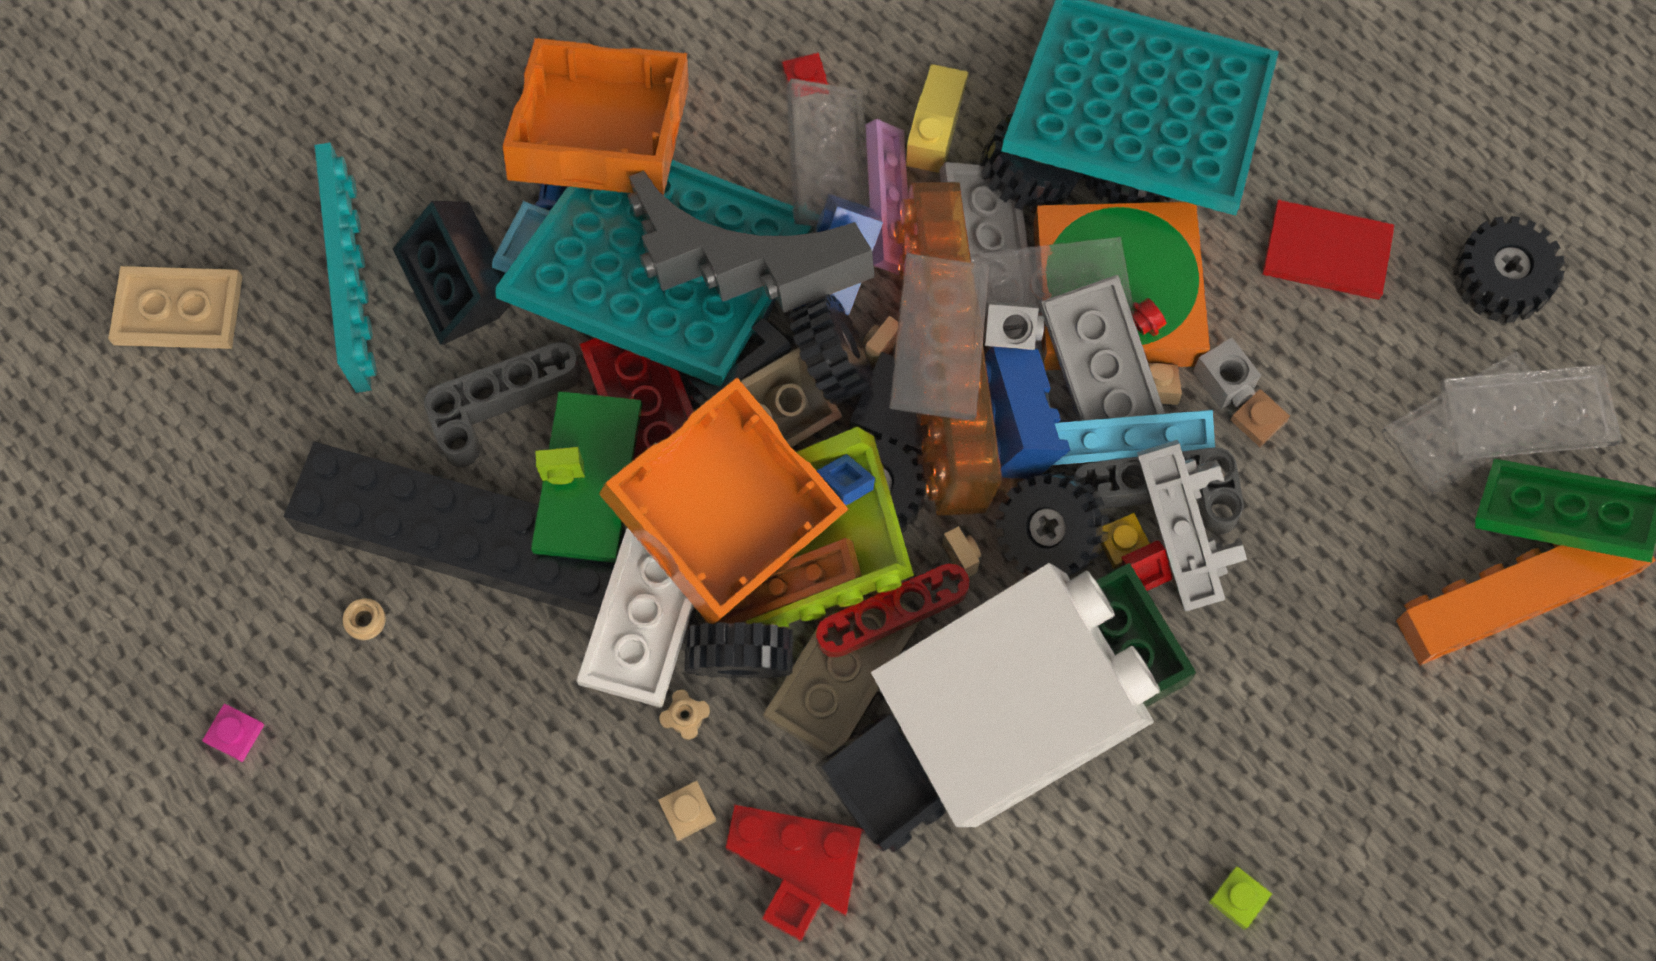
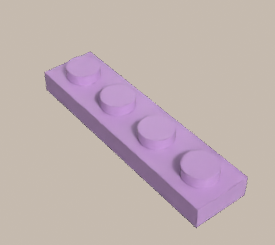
[866,119,912,275]

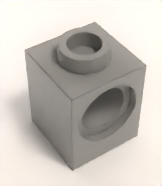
[980,302,1044,350]
[1193,338,1261,410]

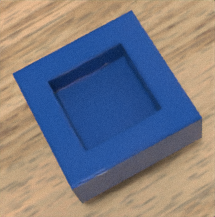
[817,454,875,505]

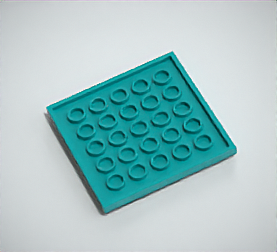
[1001,0,1279,216]
[496,160,818,386]

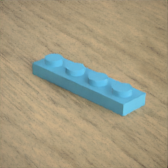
[1053,410,1215,465]

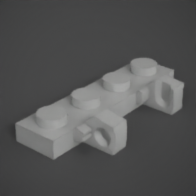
[1137,440,1247,612]

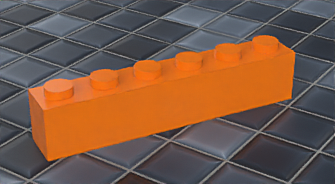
[1396,544,1656,665]

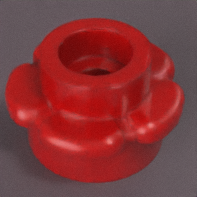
[1132,298,1167,336]

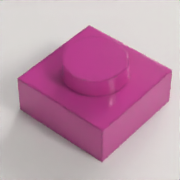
[202,703,264,762]

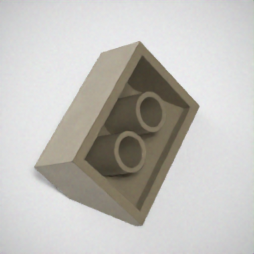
[701,347,842,447]

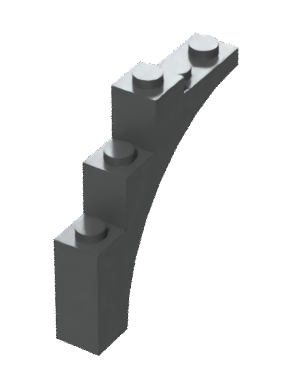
[627,171,875,312]

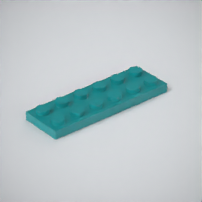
[315,142,377,393]

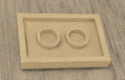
[108,266,243,349]

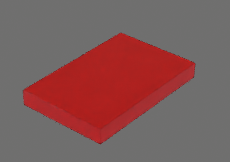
[1262,200,1395,300]

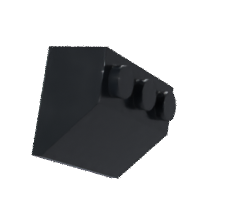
[393,200,511,345]

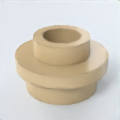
[343,598,386,640]

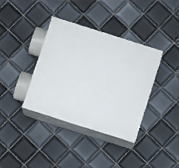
[871,563,1160,827]

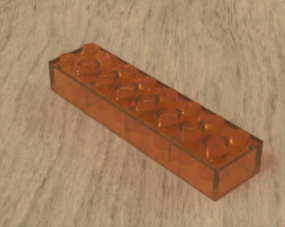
[894,182,1002,516]

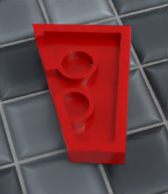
[726,805,862,917]

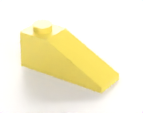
[906,64,968,173]

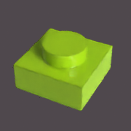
[535,447,584,484]
[1209,866,1272,930]

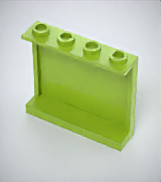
[746,427,914,628]

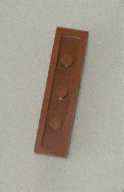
[704,538,862,624]

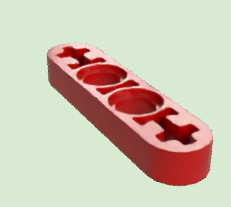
[816,563,969,658]

